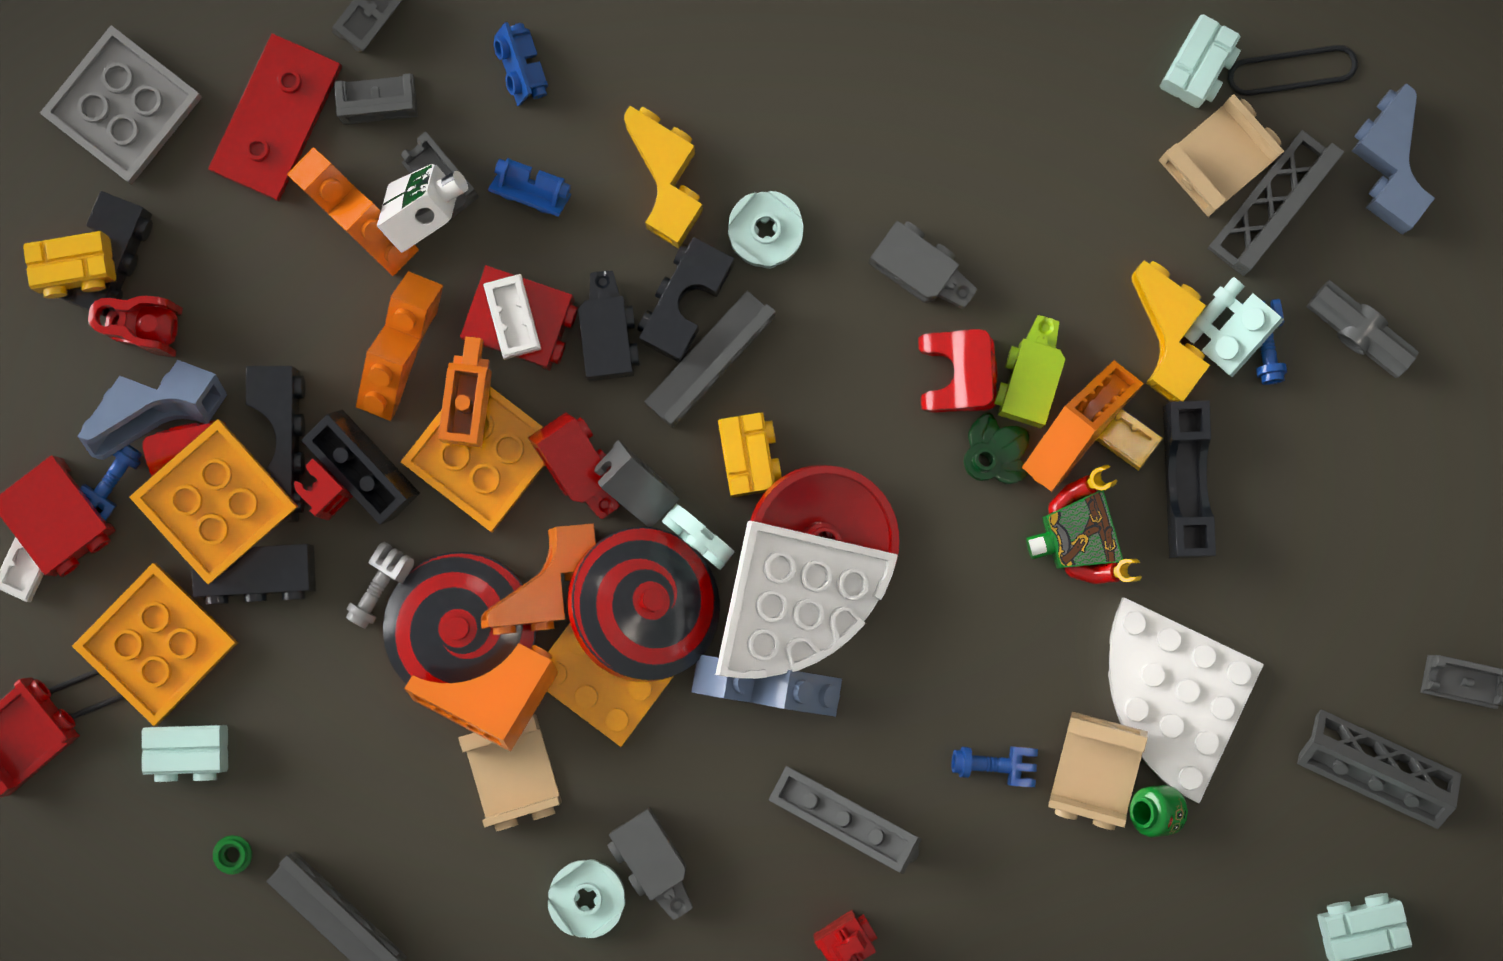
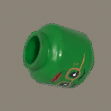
[1129,785,1188,838]

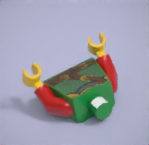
[1026,465,1142,584]

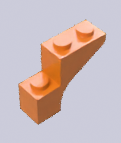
[287,147,419,276]
[356,271,443,421]
[481,523,596,635]

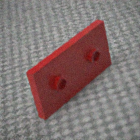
[208,33,342,202]

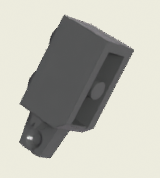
[869,221,977,309]
[607,807,693,920]

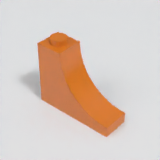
[1022,360,1144,492]
[404,643,558,752]

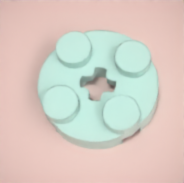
[728,191,803,269]
[662,504,735,570]
[548,859,625,938]

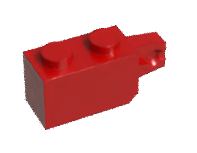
[528,412,620,519]
[813,910,878,961]

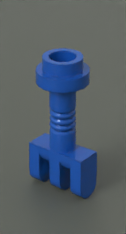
[1241,299,1287,385]
[80,444,142,522]
[951,746,1038,787]

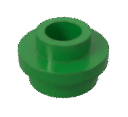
[213,835,252,874]

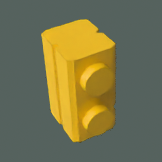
[23,231,116,299]
[718,413,782,498]

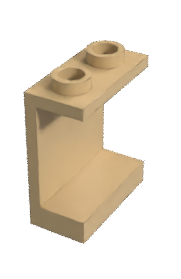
[1159,94,1284,217]
[1048,712,1148,830]
[458,714,562,832]

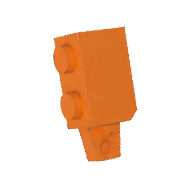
[438,336,492,448]

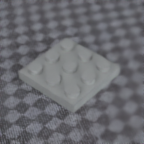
[40,25,202,185]

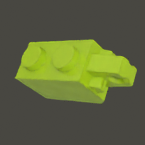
[994,315,1065,429]

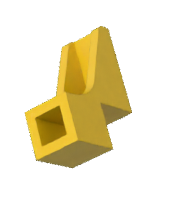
[624,106,703,249]
[1132,260,1210,402]

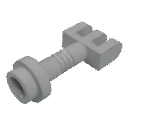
[346,542,414,629]

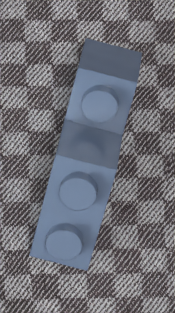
[1352,83,1435,235]
[77,360,227,460]
[691,655,842,717]

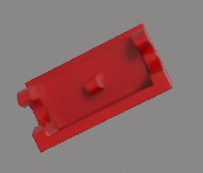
[294,458,353,521]

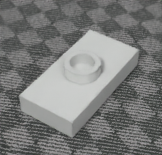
[483,274,542,360]
[0,537,44,602]

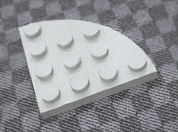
[715,521,898,679]
[1108,598,1264,804]

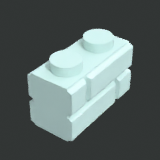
[1159,15,1241,108]
[142,725,228,782]
[1317,893,1412,961]

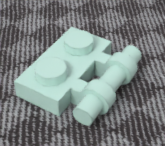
[1184,277,1284,377]

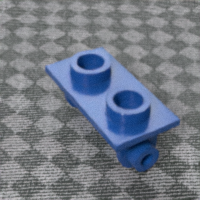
[494,22,548,106]
[488,158,571,217]

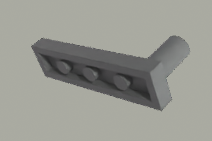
[769,766,922,874]

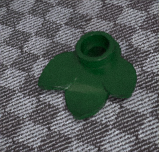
[964,412,1029,484]

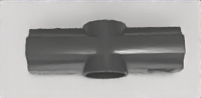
[1306,280,1419,379]

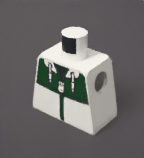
[377,164,468,253]

